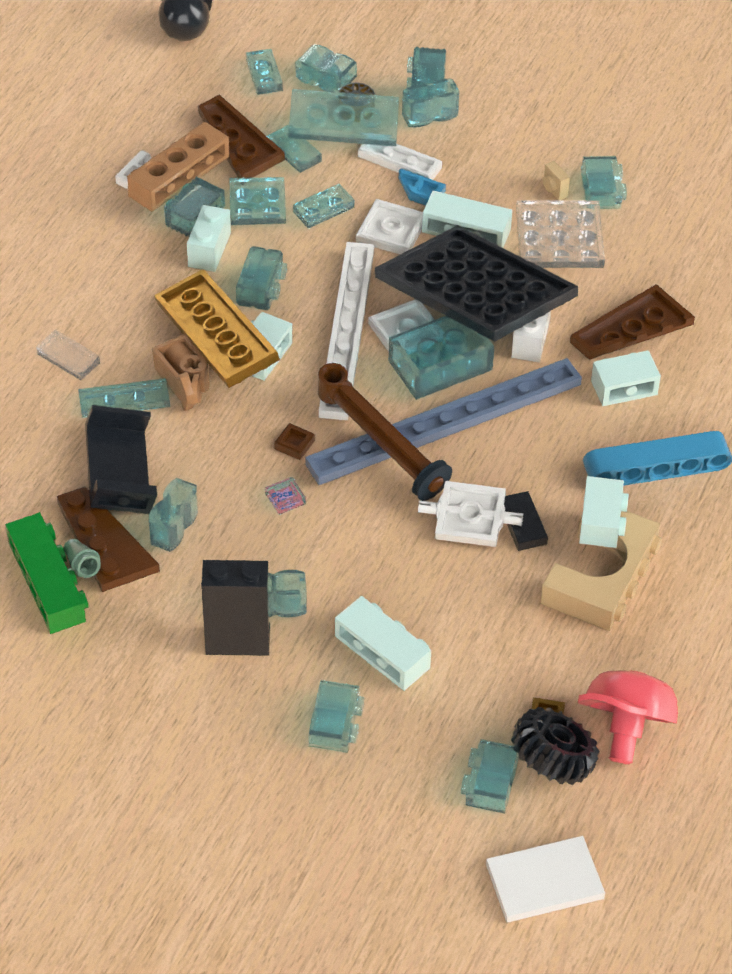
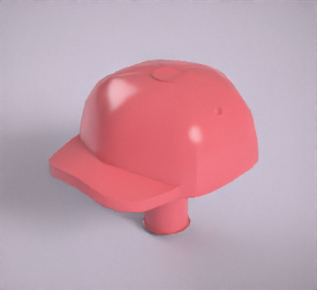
[578,670,678,765]

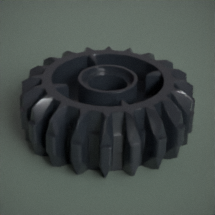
[511,707,600,785]

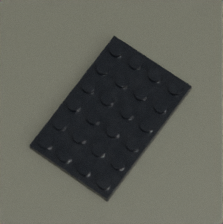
[375,225,578,342]

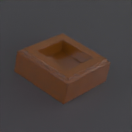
[274,423,315,460]

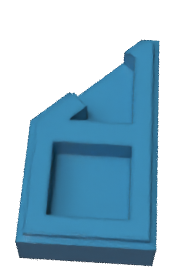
[398,169,446,206]

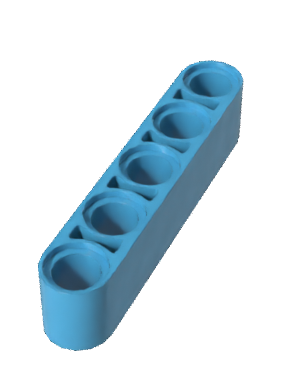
[583,431,732,486]

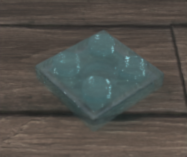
[229,177,286,225]

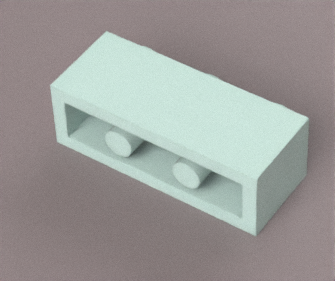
[422,191,512,248]
[335,596,431,691]

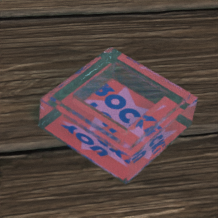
[265,477,306,515]

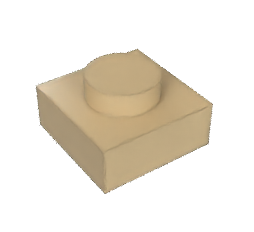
[543,161,570,201]

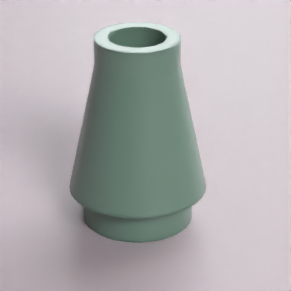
[63,539,101,578]

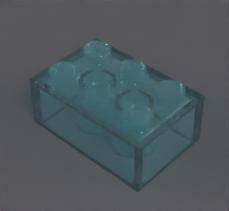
[388,316,494,400]

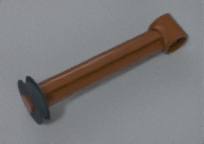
[318,363,452,501]

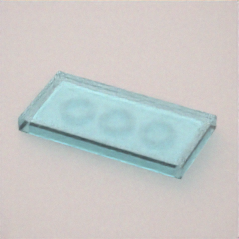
[288,89,399,146]

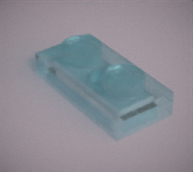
[246,49,283,95]
[267,125,322,173]
[293,183,355,229]

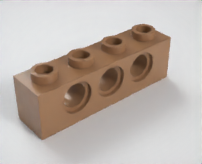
[127,122,229,212]

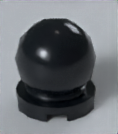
[158,0,213,41]

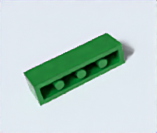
[5,512,89,634]

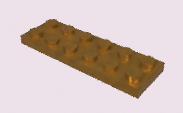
[154,269,280,388]

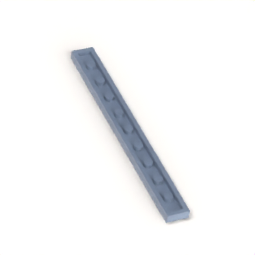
[305,358,582,485]

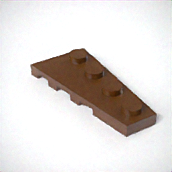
[198,94,285,183]
[570,284,695,360]
[57,487,160,592]

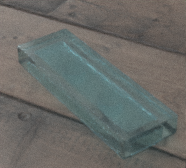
[78,378,170,418]

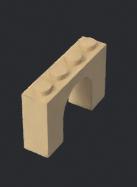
[540,511,662,631]

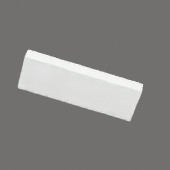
[358,134,442,180]

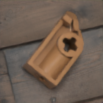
[152,334,210,411]

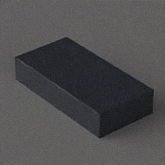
[504,491,548,551]

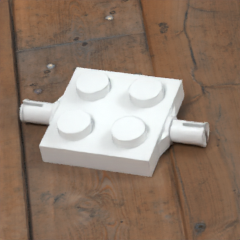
[418,481,523,547]

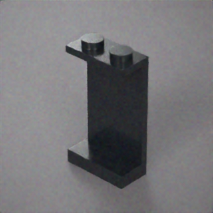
[85,405,157,514]
[201,560,270,656]

